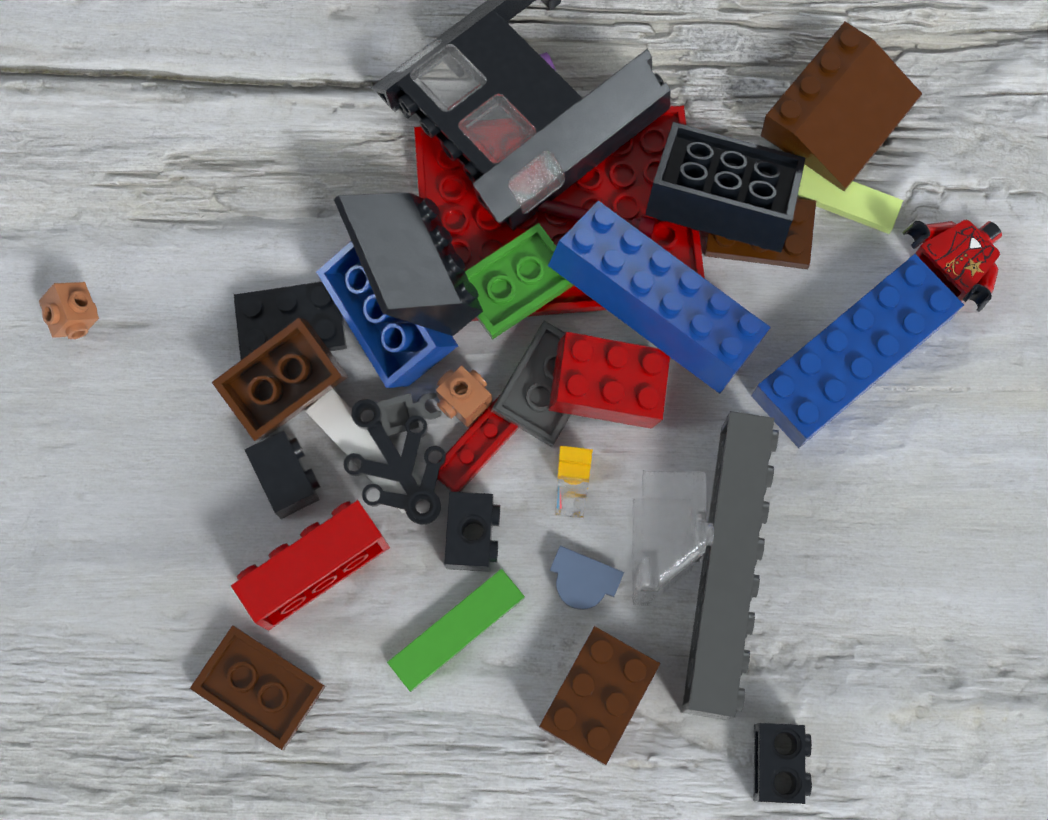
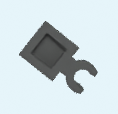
[375,392,442,436]

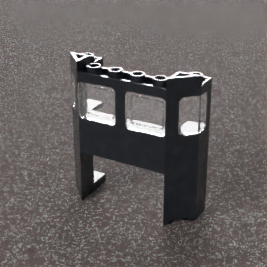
[371,0,671,231]

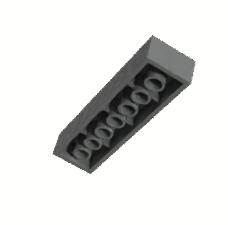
[681,411,779,720]

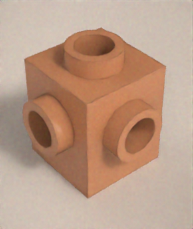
[39,282,99,339]
[436,365,493,428]

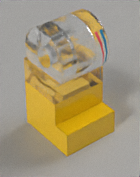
[555,446,593,518]

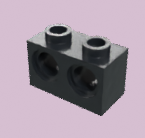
[753,723,812,804]

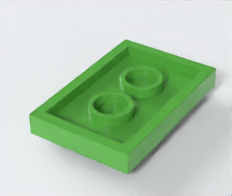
[465,223,574,340]

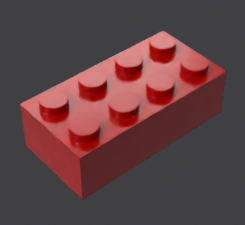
[231,500,390,631]

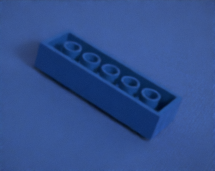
[548,201,771,394]
[751,254,964,448]

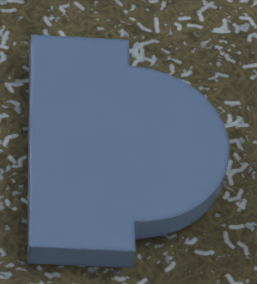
[550,546,624,610]

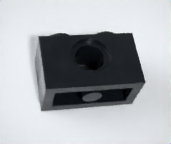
[444,492,500,572]

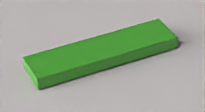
[387,569,525,692]

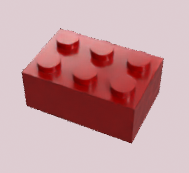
[549,331,670,429]

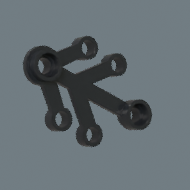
[343,399,446,525]

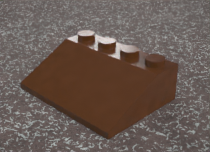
[760,21,922,192]

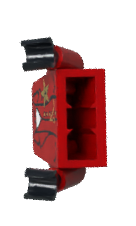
[902,220,1002,312]

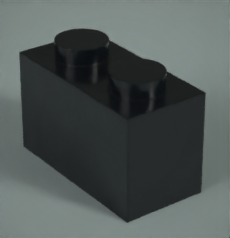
[244,430,321,519]

